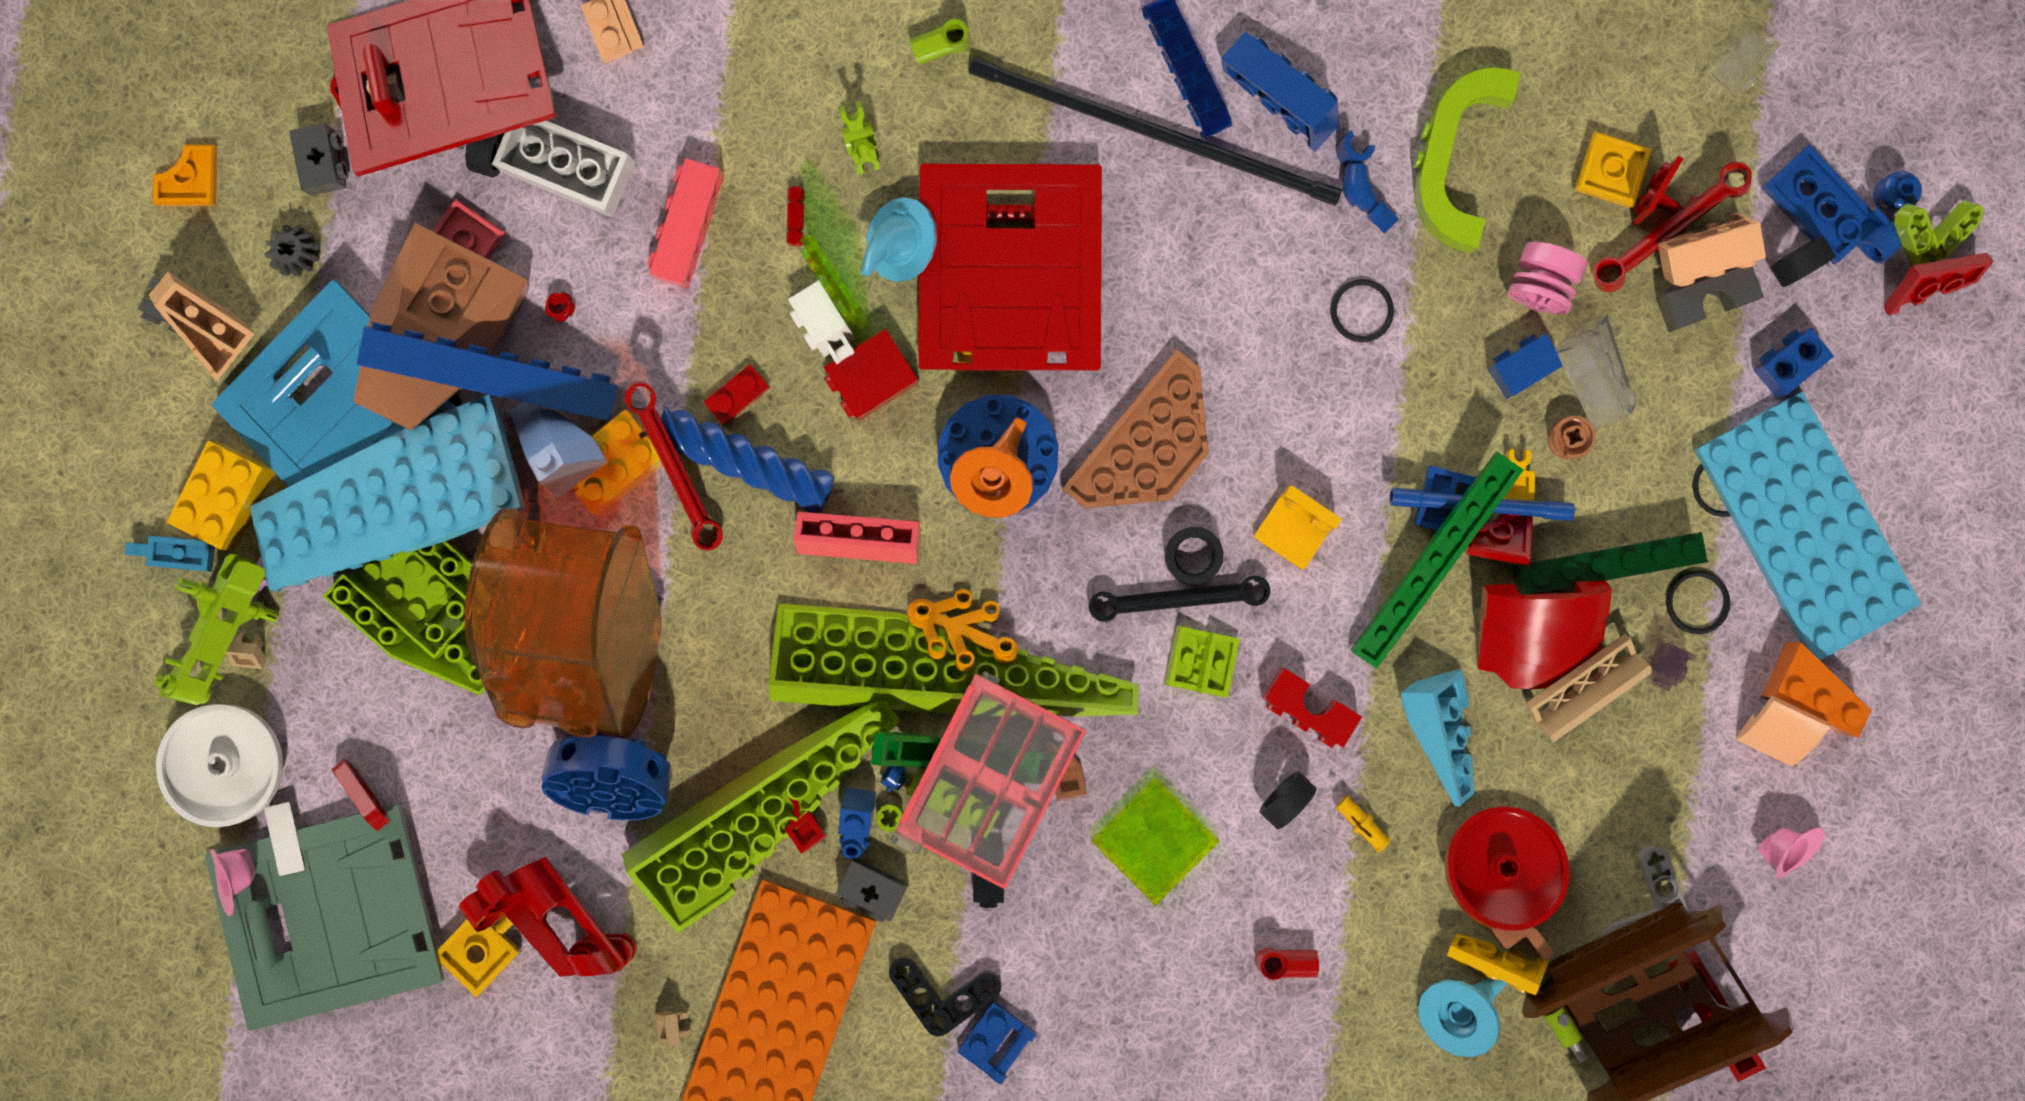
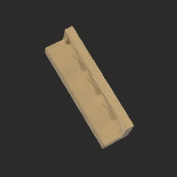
[1526,634,1653,743]

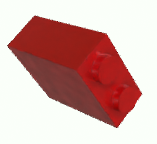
[823,328,919,422]

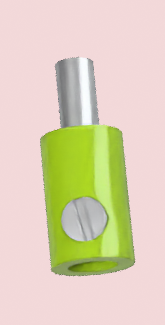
[1543,1006,1589,1062]

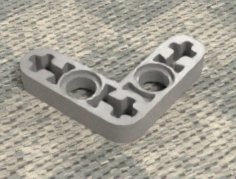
[1601,845,1689,937]

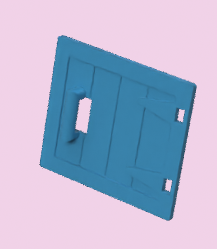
[212,280,456,487]

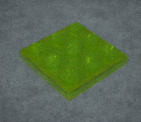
[800,233,870,331]
[1091,776,1220,906]

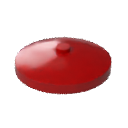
[1445,806,1570,931]

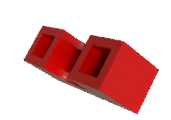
[1262,667,1362,749]

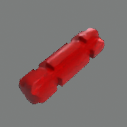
[786,186,805,247]

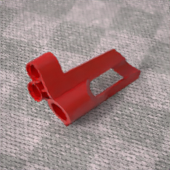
[459,857,624,977]

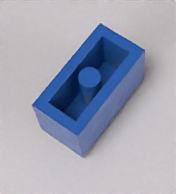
[1487,334,1565,399]

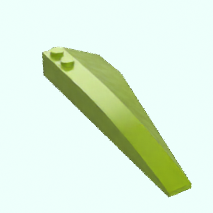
[622,699,900,933]

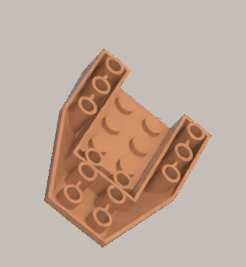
[353,223,528,431]

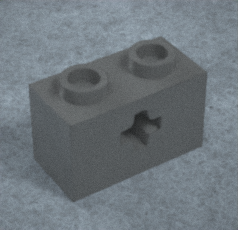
[289,123,348,196]
[836,858,909,922]

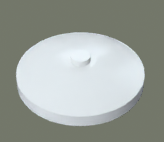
[156,704,283,827]

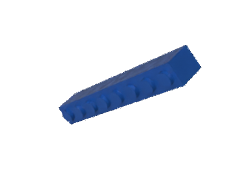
[356,322,618,421]

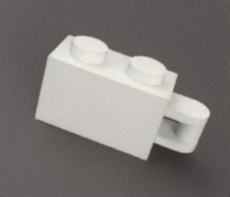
[788,280,855,364]

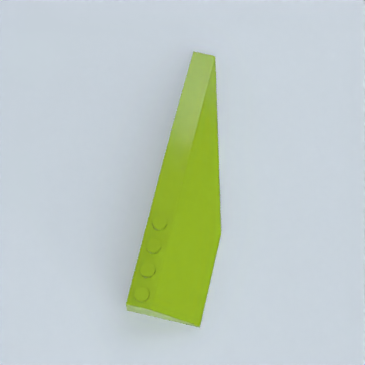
[768,603,1139,716]

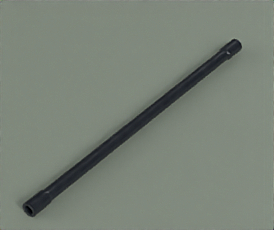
[969,57,1342,206]

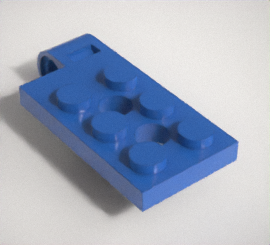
[1761,144,1902,265]

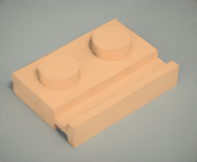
[580,0,644,63]

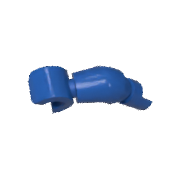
[1336,130,1399,234]

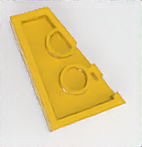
[1447,933,1549,996]

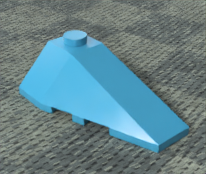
[1401,669,1474,806]

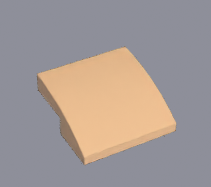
[1737,695,1830,766]

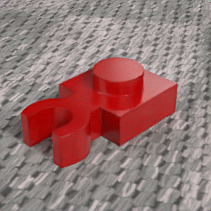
[782,798,828,854]

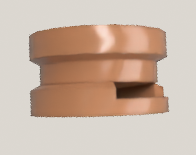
[1547,416,1596,460]

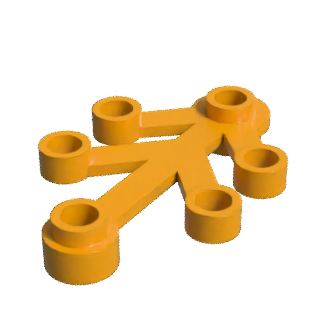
[907,589,1018,671]

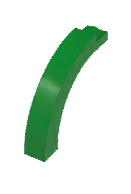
[871,731,1054,784]

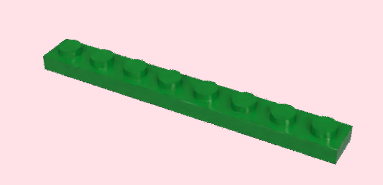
[1350,451,1524,669]

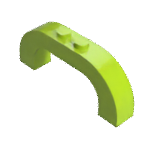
[1413,68,1521,253]

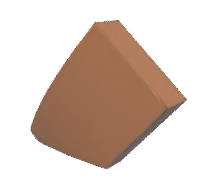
[1046,742,1087,801]

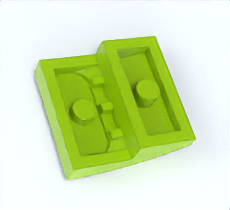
[1164,625,1240,698]

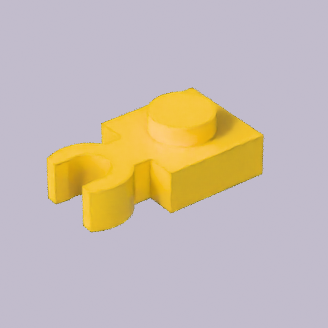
[1504,449,1535,501]

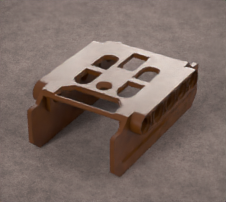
[1522,902,1793,1101]

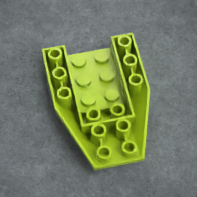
[322,540,514,695]

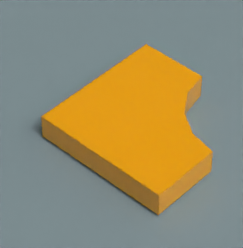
[153,144,217,206]

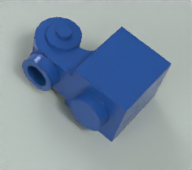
[838,788,876,859]

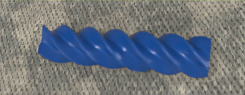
[661,406,835,513]

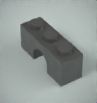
[1656,266,1764,332]

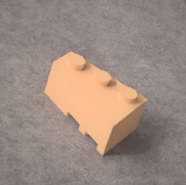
[1658,212,1766,286]

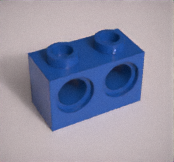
[1753,328,1834,398]

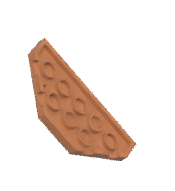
[1061,349,1209,509]

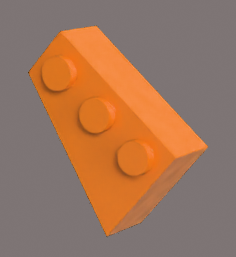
[1761,642,1872,738]

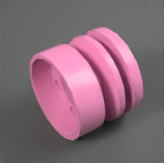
[1507,242,1588,315]

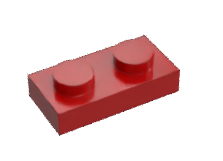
[704,364,770,426]

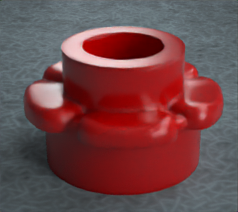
[545,292,575,322]

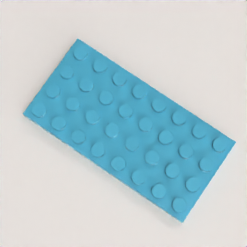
[1694,391,1921,660]

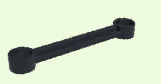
[1088,576,1271,622]

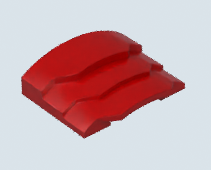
[1477,581,1612,689]

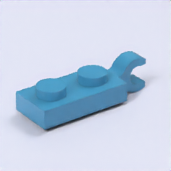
[125,536,214,572]

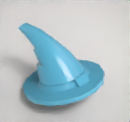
[861,197,937,282]
[1418,977,1508,1057]

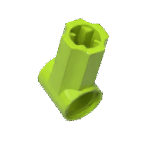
[909,19,970,66]

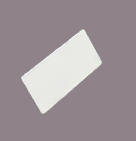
[264,802,305,876]

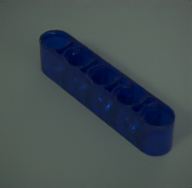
[1141,0,1232,139]

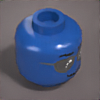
[1873,171,1922,214]

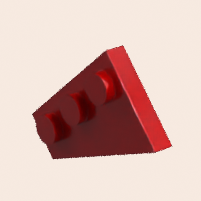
[1884,253,1994,316]

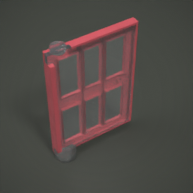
[891,671,1086,889]

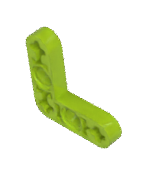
[1894,201,1984,267]

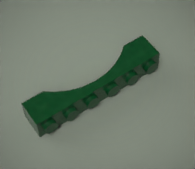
[1512,532,1708,595]

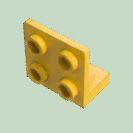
[1254,485,1342,570]

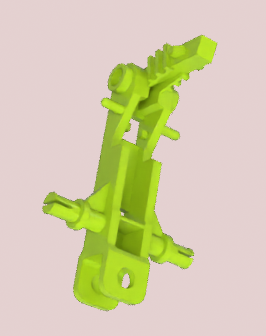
[153,554,279,706]

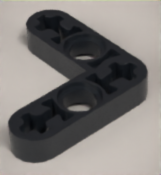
[889,957,1002,1036]

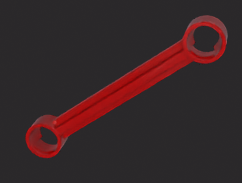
[1593,162,1752,292]
[623,381,723,551]

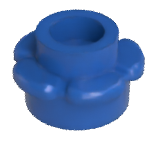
[880,766,907,792]

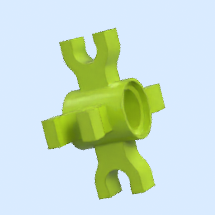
[838,101,880,175]

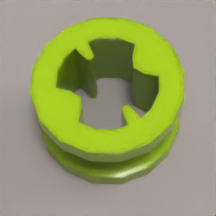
[876,803,903,832]

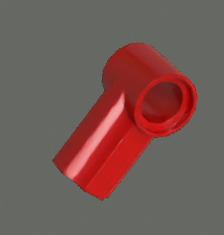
[1255,947,1319,980]

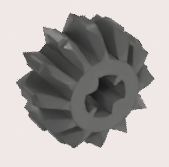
[264,225,320,277]

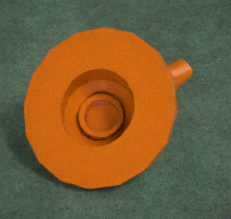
[950,418,1033,518]

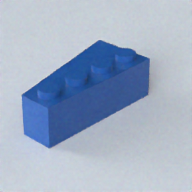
[1221,31,1339,152]

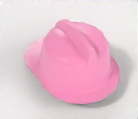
[1758,827,1825,879]
[210,849,255,917]

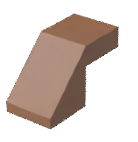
[1486,927,1555,961]

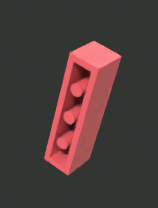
[647,158,724,289]
[793,512,921,564]

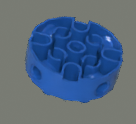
[938,395,1059,517]
[541,730,672,821]

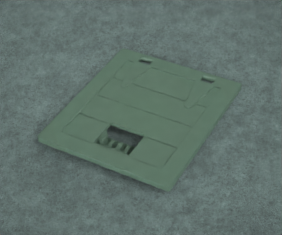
[205,804,444,1031]

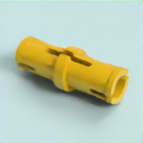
[1335,795,1392,853]

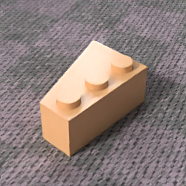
[149,272,255,381]

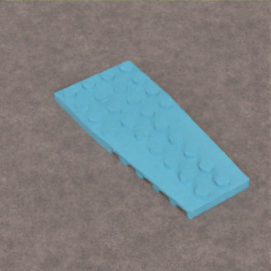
[250,394,526,592]

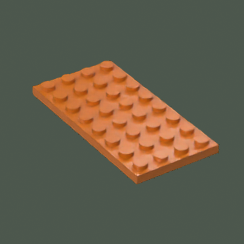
[682,879,877,1101]

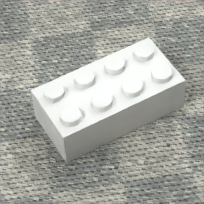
[492,121,636,218]

